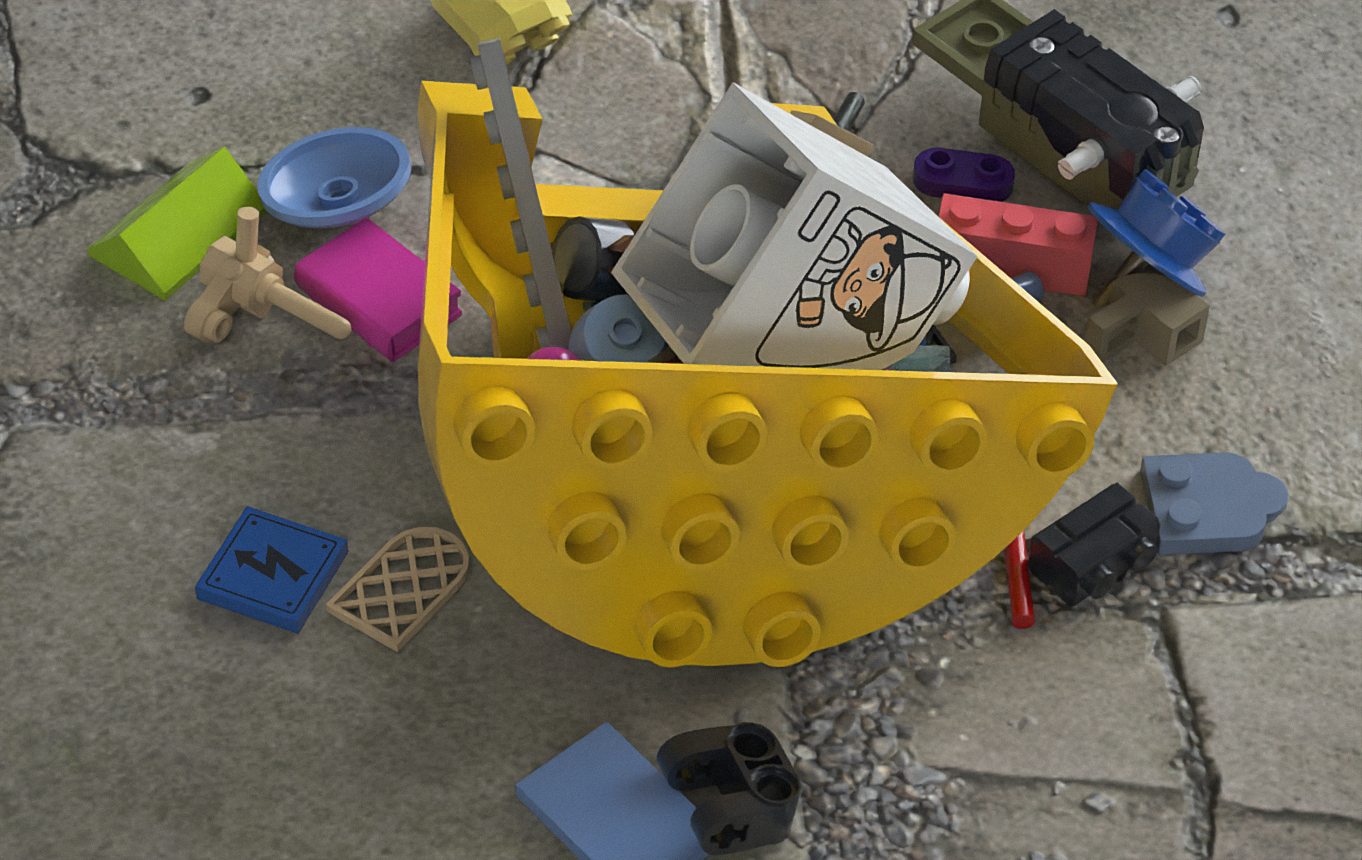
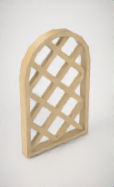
[325,527,470,653]

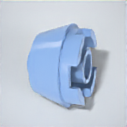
[568,295,670,363]

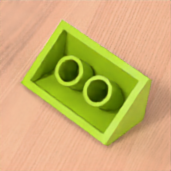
[87,146,268,301]

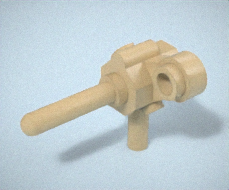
[184,207,351,343]

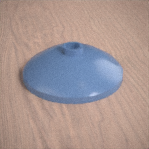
[257,127,411,229]

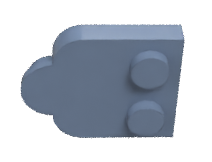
[1140,452,1289,555]

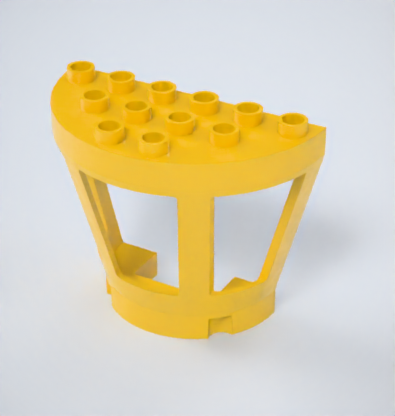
[418,81,1117,668]

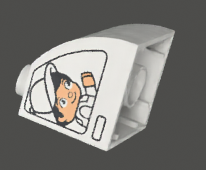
[611,83,978,370]

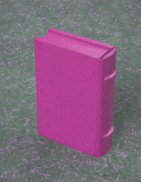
[294,218,462,362]

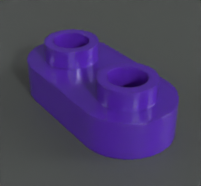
[913,147,1015,202]

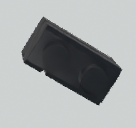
[1028,482,1161,607]

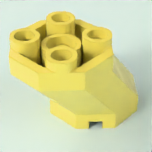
[430,0,572,65]

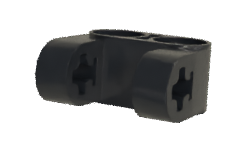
[657,722,802,856]

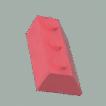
[939,193,1098,297]

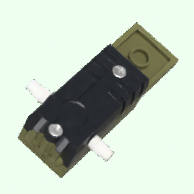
[912,0,1204,209]

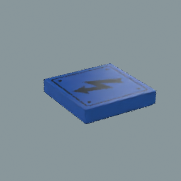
[195,506,349,634]

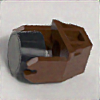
[551,216,643,301]

